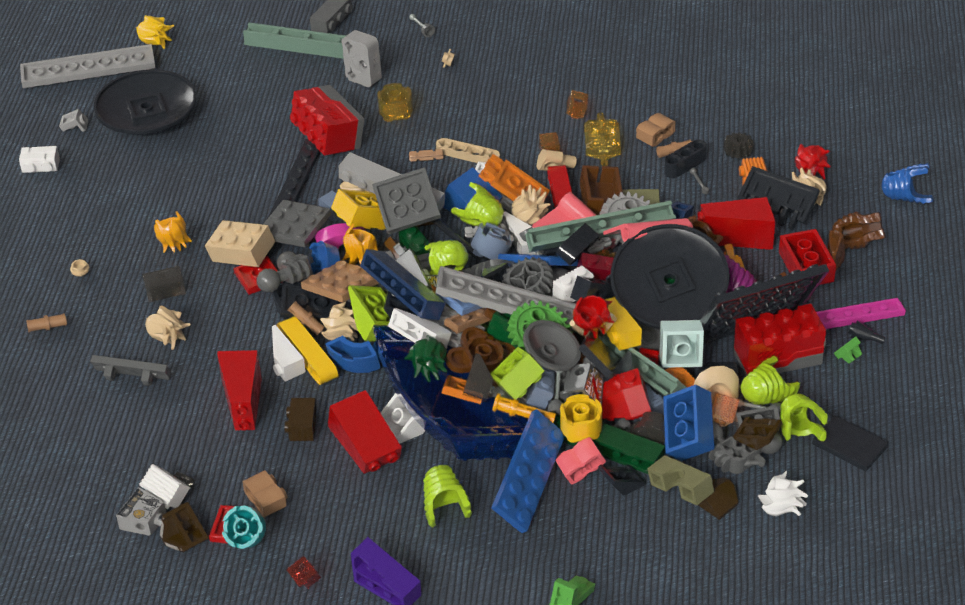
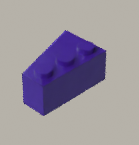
[351,537,422,605]

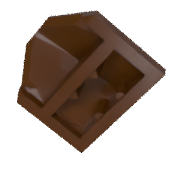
[827,230,845,272]

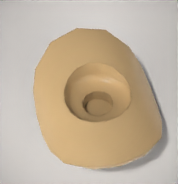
[694,366,740,427]

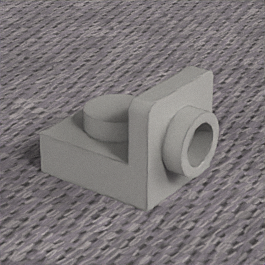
[59,109,88,132]

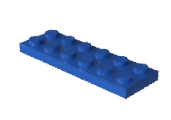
[491,409,565,533]

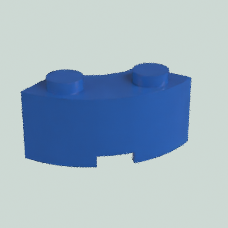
[325,335,380,373]

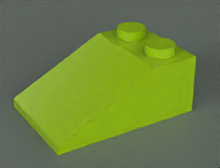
[348,285,401,343]

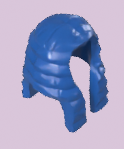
[882,163,934,204]

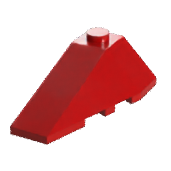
[602,368,652,421]

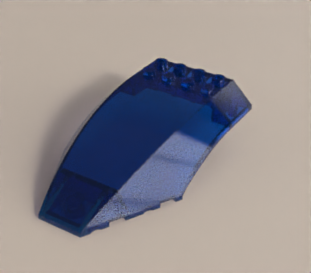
[372,325,528,461]

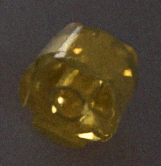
[377,83,413,122]

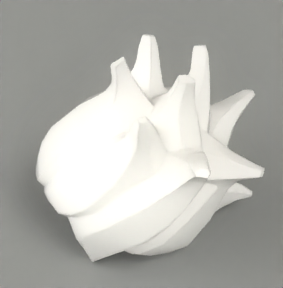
[758,471,808,516]

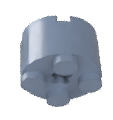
[471,223,514,260]

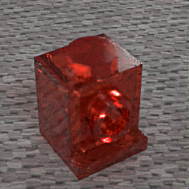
[286,556,321,588]

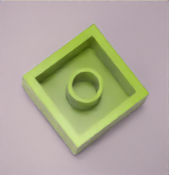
[489,347,544,400]

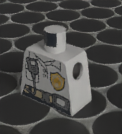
[116,487,166,535]

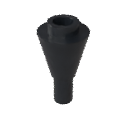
[848,320,885,344]

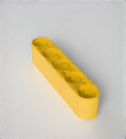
[277,316,338,385]

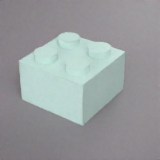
[660,320,704,368]

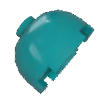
[222,505,266,549]

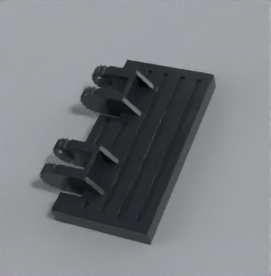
[737,166,820,230]

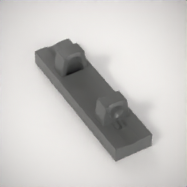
[90,355,172,386]

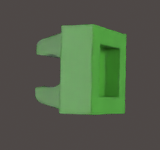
[834,337,862,364]

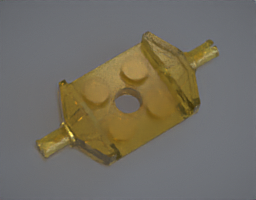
[584,113,621,166]

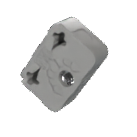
[342,30,382,87]

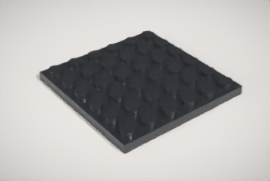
[700,264,829,344]

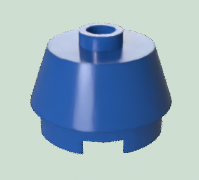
[309,241,340,275]

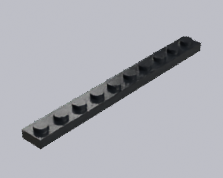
[265,139,320,259]

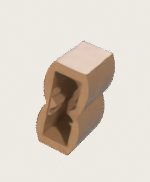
[636,113,676,147]
[242,470,287,517]

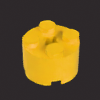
[560,394,602,443]

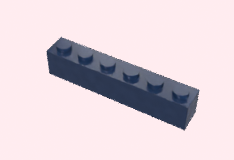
[360,249,446,320]

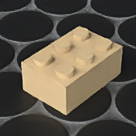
[205,220,275,267]

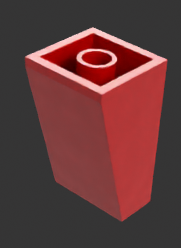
[698,197,775,250]
[217,350,262,430]
[328,390,402,474]

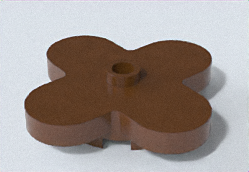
[445,327,515,389]

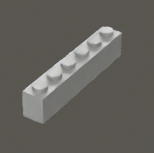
[339,152,445,212]

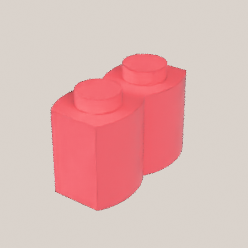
[555,437,606,484]

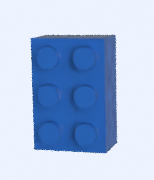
[663,385,714,461]

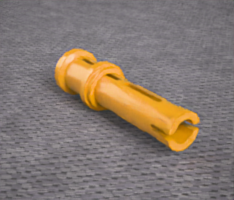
[492,393,556,423]

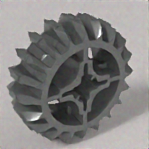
[502,256,555,295]

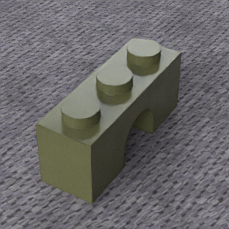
[647,455,714,505]

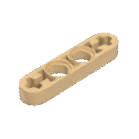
[436,138,500,163]

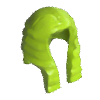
[451,182,504,226]
[424,240,468,275]
[741,356,800,405]
[780,393,828,441]
[423,465,472,528]

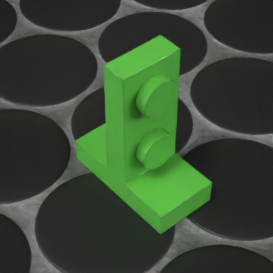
[550,576,595,605]

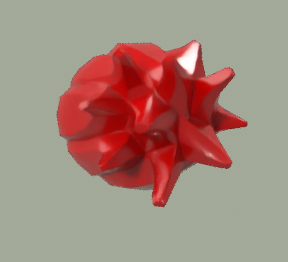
[795,144,831,180]
[573,295,615,339]

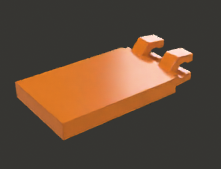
[479,154,550,201]

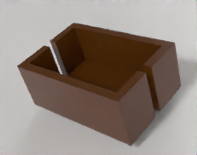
[580,165,623,215]

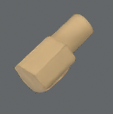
[536,149,576,171]

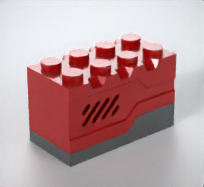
[290,85,364,156]
[734,304,826,377]

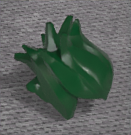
[404,335,448,382]

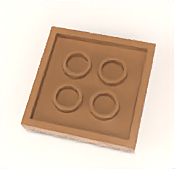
[301,261,379,303]

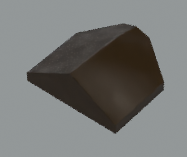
[733,417,783,450]
[698,478,738,520]
[160,502,209,553]

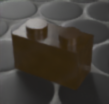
[284,398,317,441]

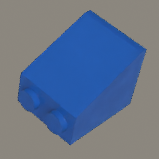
[443,167,503,220]

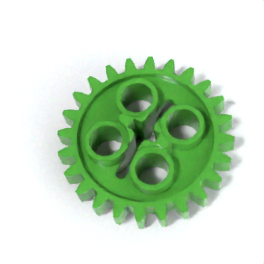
[507,301,572,353]

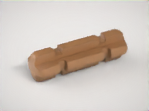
[409,149,443,162]

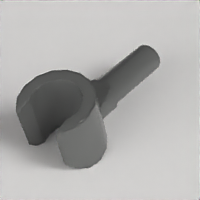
[611,418,632,433]

